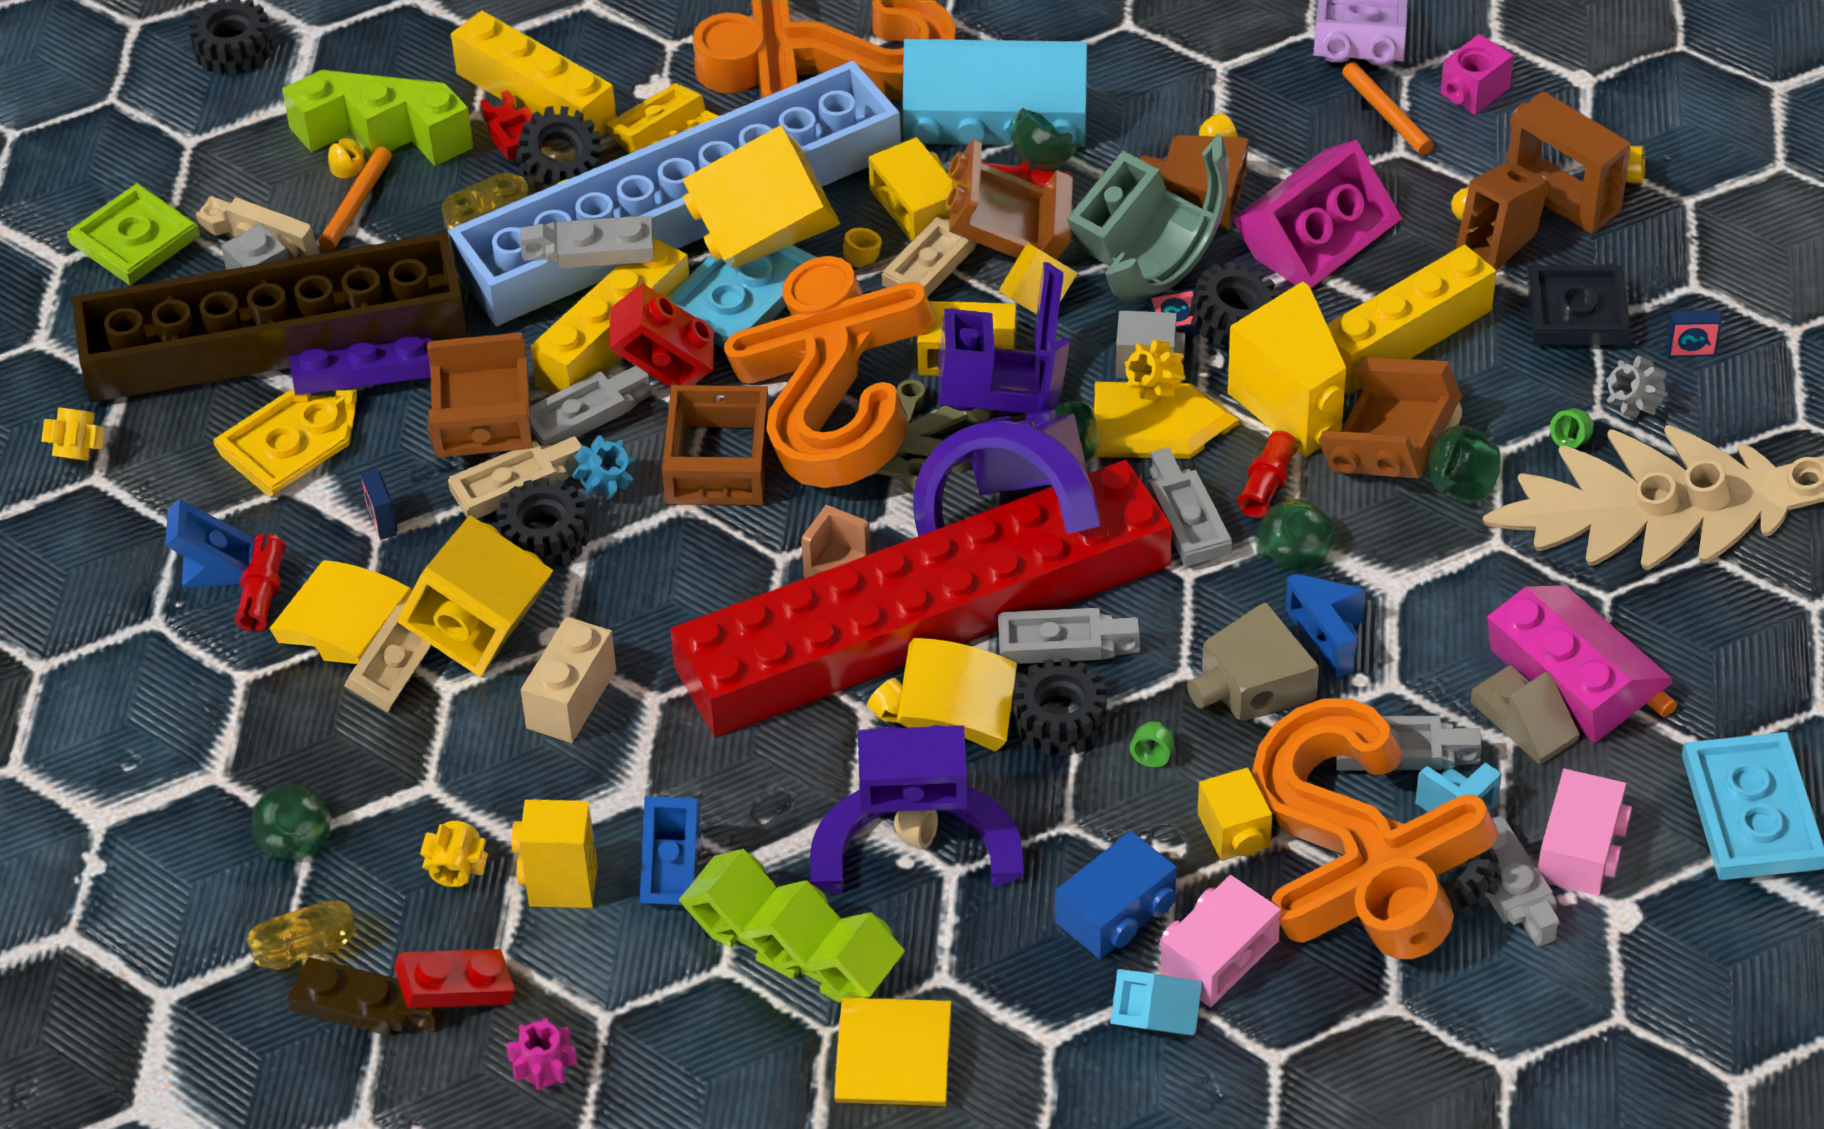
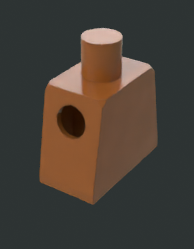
[1140,135,1248,231]
[1455,162,1551,270]

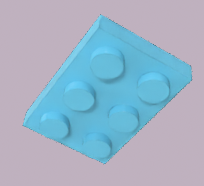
[668,245,818,349]
[1682,732,1824,880]

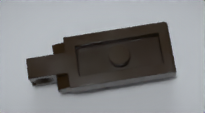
[287,957,442,1036]

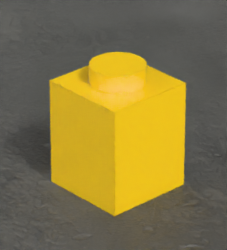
[1198,767,1272,861]

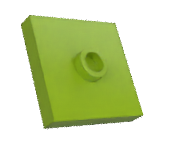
[67,183,200,286]

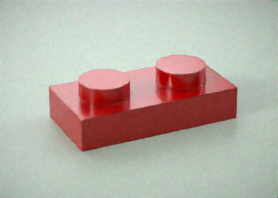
[394,949,515,1008]

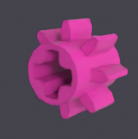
[506,1018,577,1090]

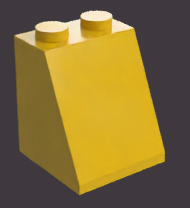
[682,125,841,269]
[1227,281,1346,458]
[396,515,554,677]

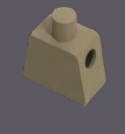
[1187,602,1319,721]

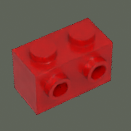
[609,283,714,388]

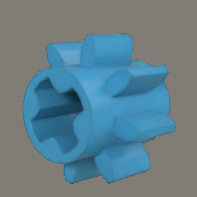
[572,435,636,500]

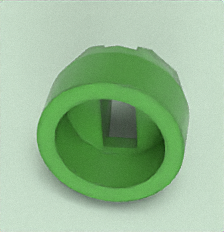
[1550,408,1594,448]
[1130,721,1174,768]

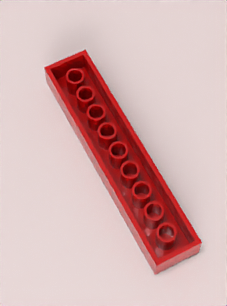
[670,460,1172,738]

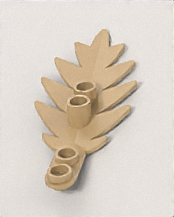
[1483,425,1824,570]

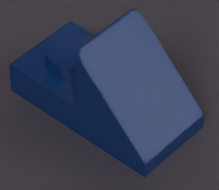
[165,499,255,587]
[1285,574,1366,679]
[640,796,702,905]

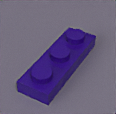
[289,337,432,395]

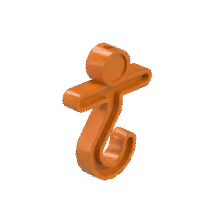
[693,0,956,100]
[724,256,936,488]
[1252,698,1498,959]

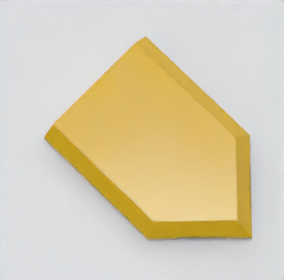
[1093,382,1239,459]
[213,390,357,497]

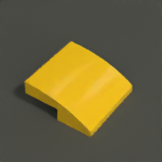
[605,83,719,154]
[269,560,412,664]
[897,638,1017,752]
[835,997,952,1107]

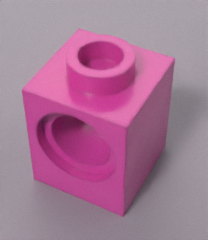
[1441,34,1514,115]

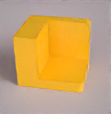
[999,243,1077,314]

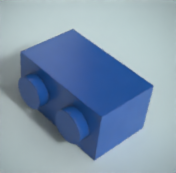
[1055,830,1177,959]

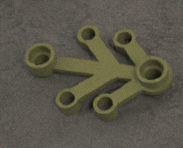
[855,379,995,491]

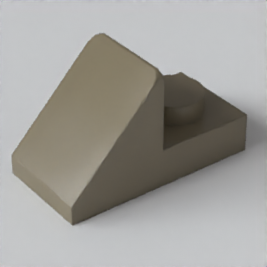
[1470,665,1579,765]

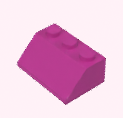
[1232,139,1402,289]
[1487,585,1672,744]

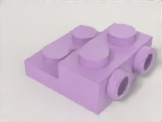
[1313,0,1407,65]

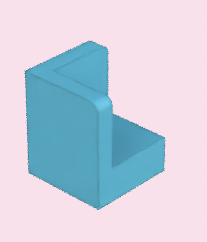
[1415,763,1502,813]
[1110,969,1202,1035]

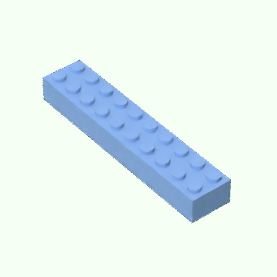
[448,61,901,326]

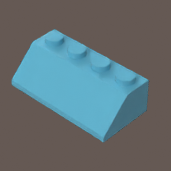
[903,39,1087,146]

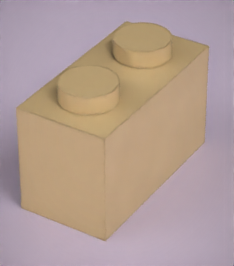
[520,616,617,743]

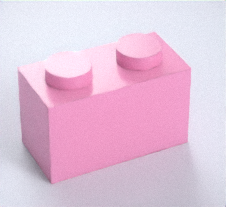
[1538,769,1632,896]
[1159,875,1281,1008]

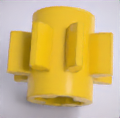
[1124,340,1185,401]
[41,408,105,461]
[420,821,488,887]

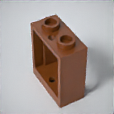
[1506,91,1631,234]
[662,385,769,505]

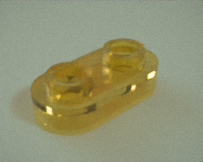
[442,173,529,230]
[247,900,356,970]

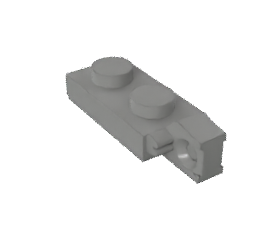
[520,215,654,269]
[530,366,652,446]
[1147,447,1232,567]
[998,608,1140,664]
[1336,716,1482,771]
[1465,815,1560,947]

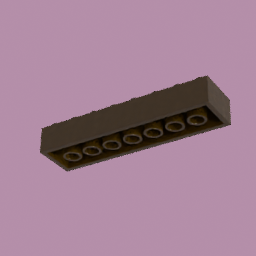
[71,232,468,403]

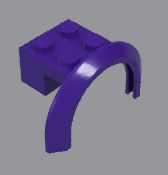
[938,262,1070,416]
[913,409,1101,536]
[810,725,1024,894]

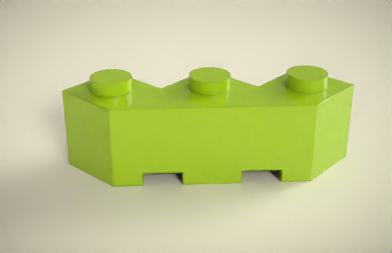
[282,70,474,166]
[679,849,905,1003]

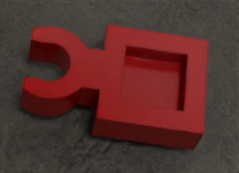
[480,90,549,161]

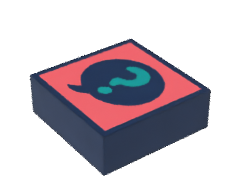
[1147,289,1201,337]
[1666,310,1722,357]
[360,469,398,540]

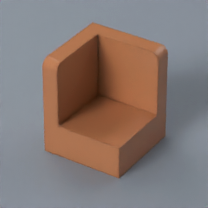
[801,504,871,578]

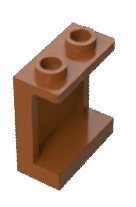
[946,139,1073,260]
[427,333,532,458]
[1318,357,1462,478]

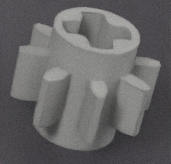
[1606,356,1668,419]

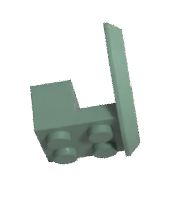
[1067,134,1229,304]

